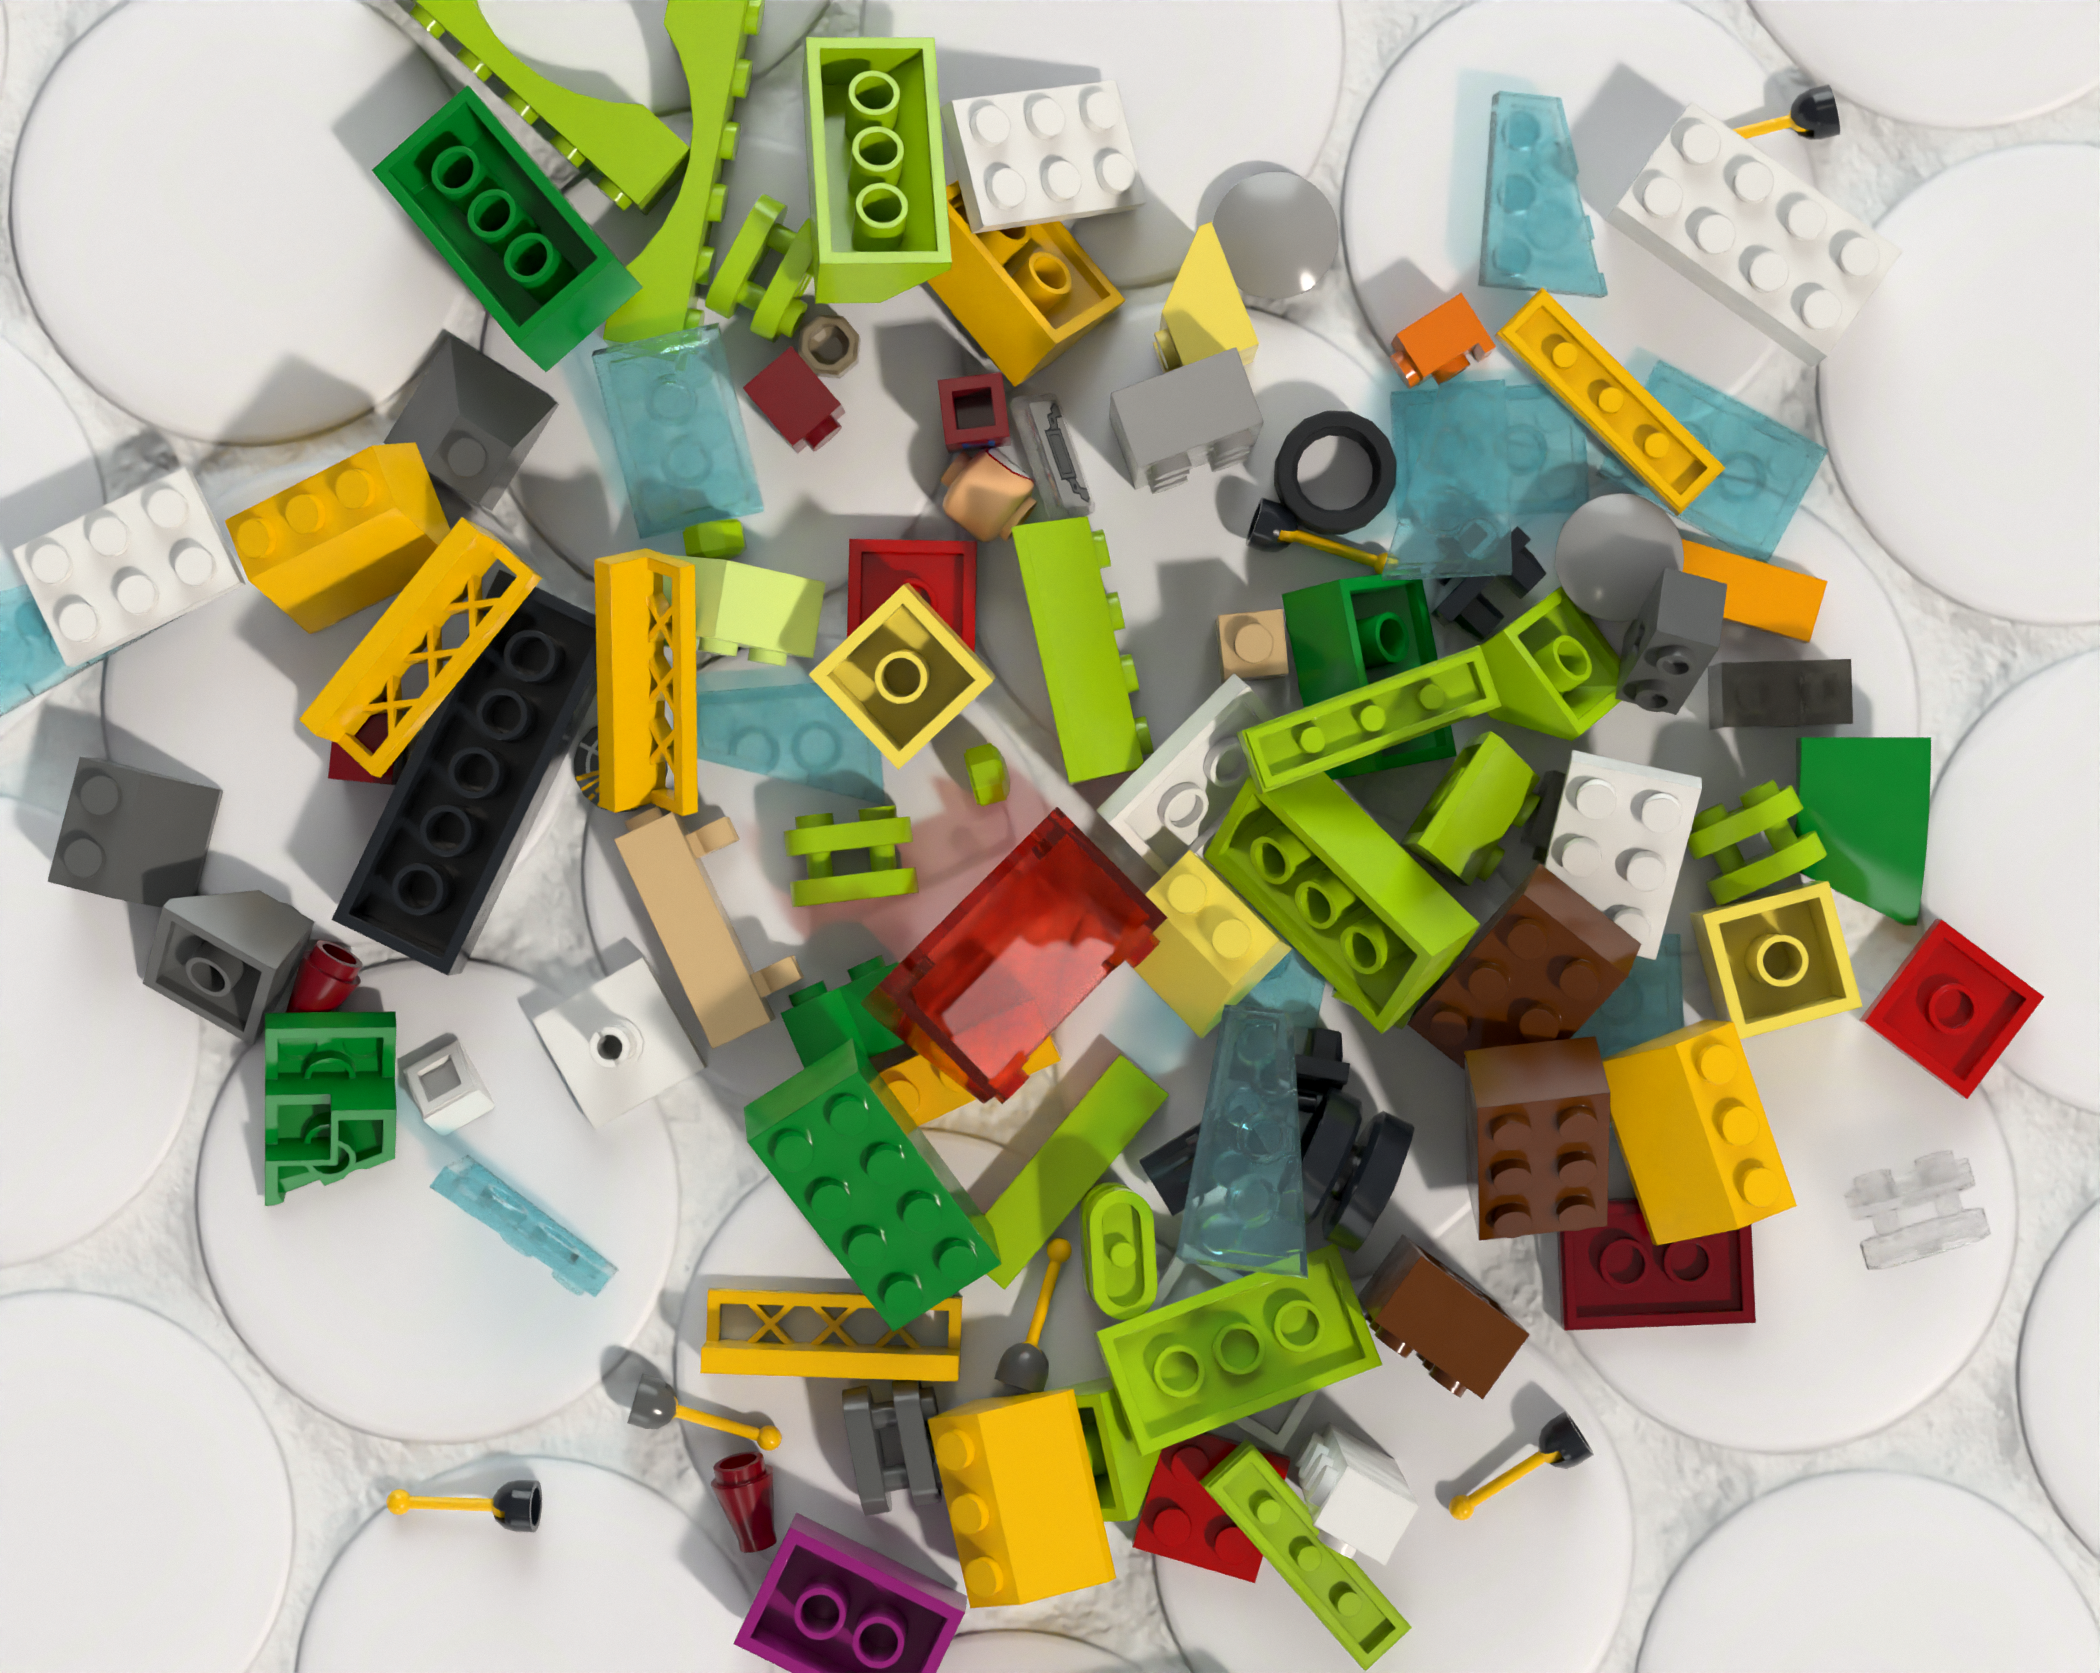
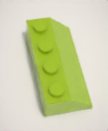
[802,37,952,304]
[1011,516,1154,786]
[1204,771,1480,1034]

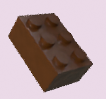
[1407,863,1641,1070]
[1465,1036,1610,1241]
[1358,1234,1530,1399]

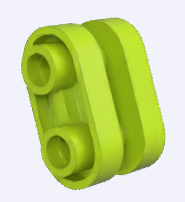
[705,194,814,343]
[1687,779,1827,906]
[783,805,919,908]
[1079,1182,1158,1320]

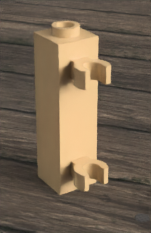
[614,807,804,1049]

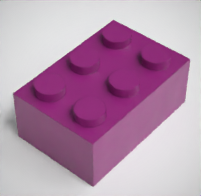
[733,1512,968,1673]

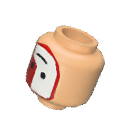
[940,448,1038,543]

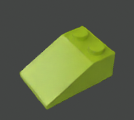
[1400,731,1541,886]

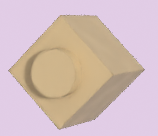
[1215,609,1289,683]

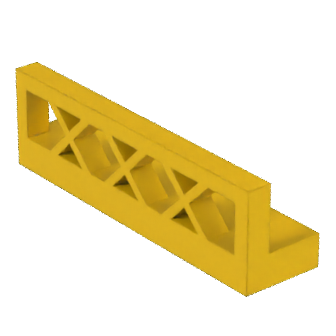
[299,517,542,778]
[594,548,698,816]
[700,1288,963,1382]

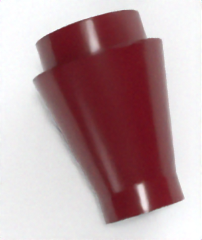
[285,940,363,1013]
[711,1451,777,1553]

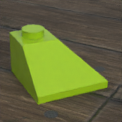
[1480,586,1622,741]
[1044,1377,1162,1522]

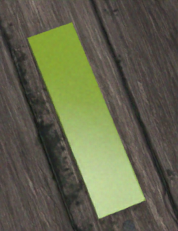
[1236,645,1502,794]
[984,1053,1169,1290]
[1199,1439,1412,1671]

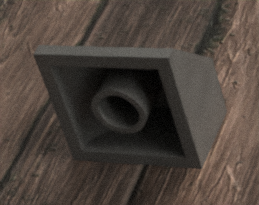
[383,336,559,511]
[142,890,315,1046]

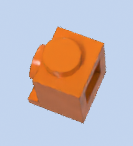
[1389,292,1496,389]

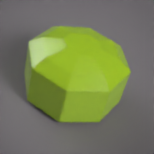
[682,519,747,560]
[963,743,1010,807]

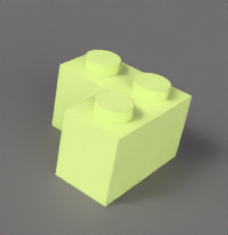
[663,555,826,667]

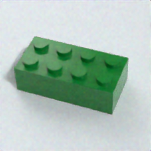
[372,85,643,372]
[744,1038,1002,1332]

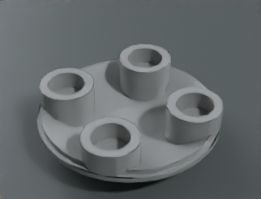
[1212,172,1339,299]
[1555,493,1684,622]

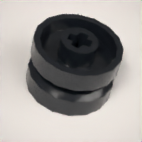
[1271,1086,1415,1253]

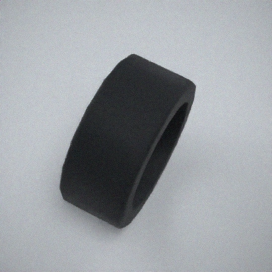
[1274,411,1397,535]

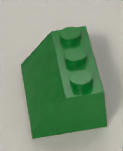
[1281,569,1457,780]

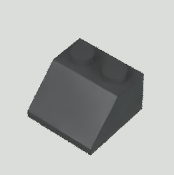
[47,757,223,908]

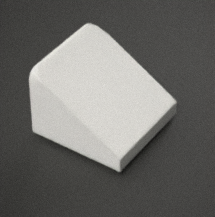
[403,1039,495,1136]

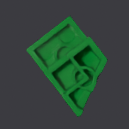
[1787,737,1931,926]
[265,1011,397,1206]

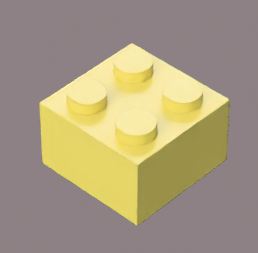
[808,583,997,770]
[1689,881,1863,1040]

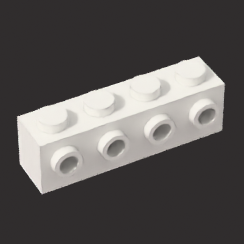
[1294,1422,1419,1566]

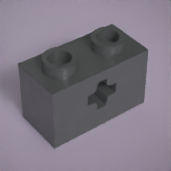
[1615,567,1727,715]

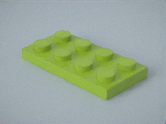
[1093,1244,1382,1457]

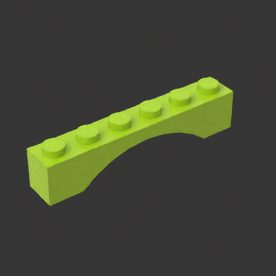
[409,0,690,216]
[603,0,765,363]

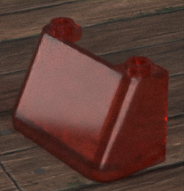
[859,807,1168,1104]

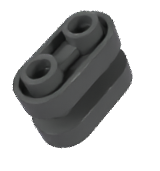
[842,1380,943,1516]

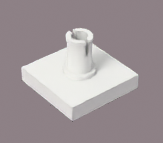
[532,956,708,1131]

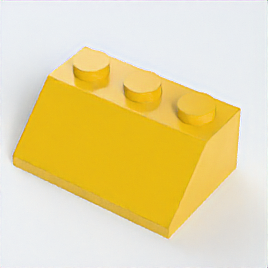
[927,180,1126,387]
[224,442,451,634]
[1602,1019,1797,1246]
[927,1388,1116,1608]

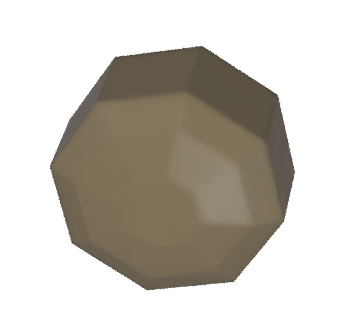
[798,314,861,379]

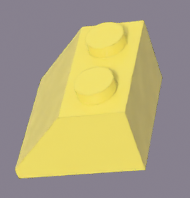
[1153,222,1259,374]
[1113,850,1293,1039]

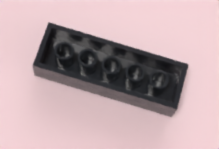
[331,569,597,976]

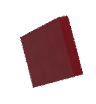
[1557,1197,1756,1331]

